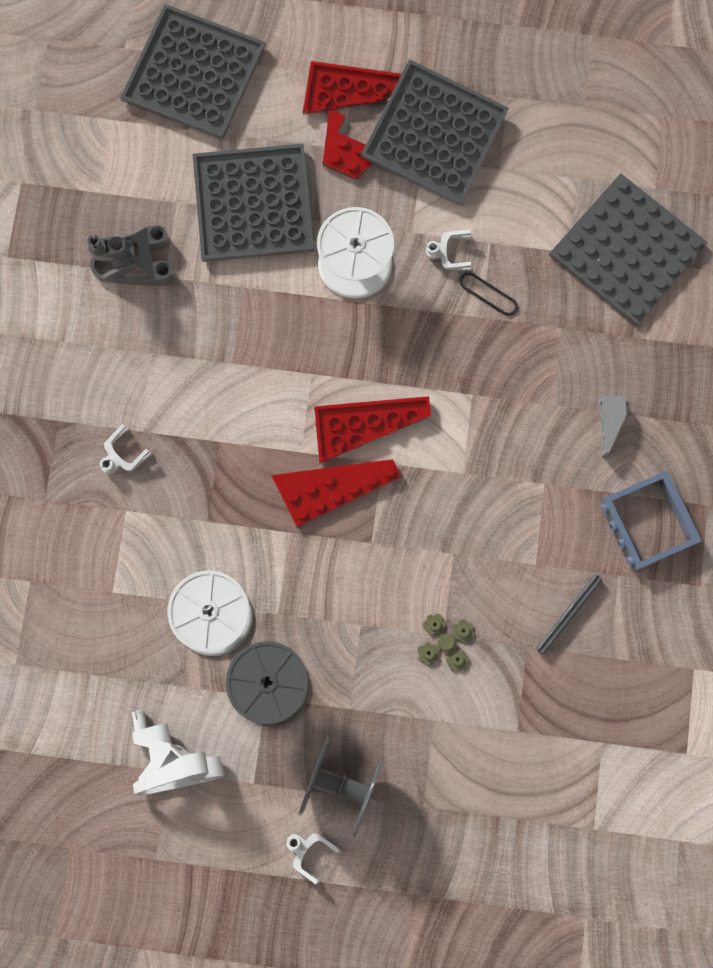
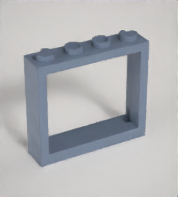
[601,470,702,572]

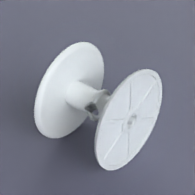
[317,207,394,299]
[167,571,253,656]

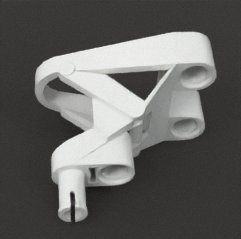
[132,710,224,796]

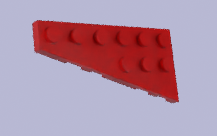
[302,61,401,115]
[314,396,431,464]
[271,459,401,528]

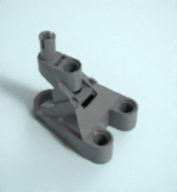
[87,225,175,286]

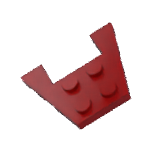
[323,109,372,180]

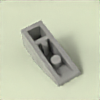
[599,396,629,457]

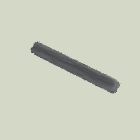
[536,574,603,655]

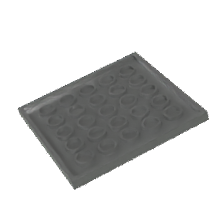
[120,4,266,140]
[361,59,509,206]
[193,143,314,262]
[549,173,708,326]

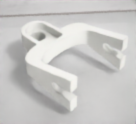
[426,229,471,271]
[100,424,152,474]
[287,833,341,884]

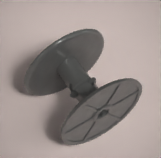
[226,641,309,726]
[298,737,384,837]

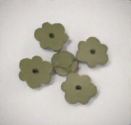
[417,614,474,671]

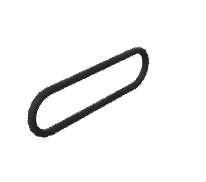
[460,272,518,315]

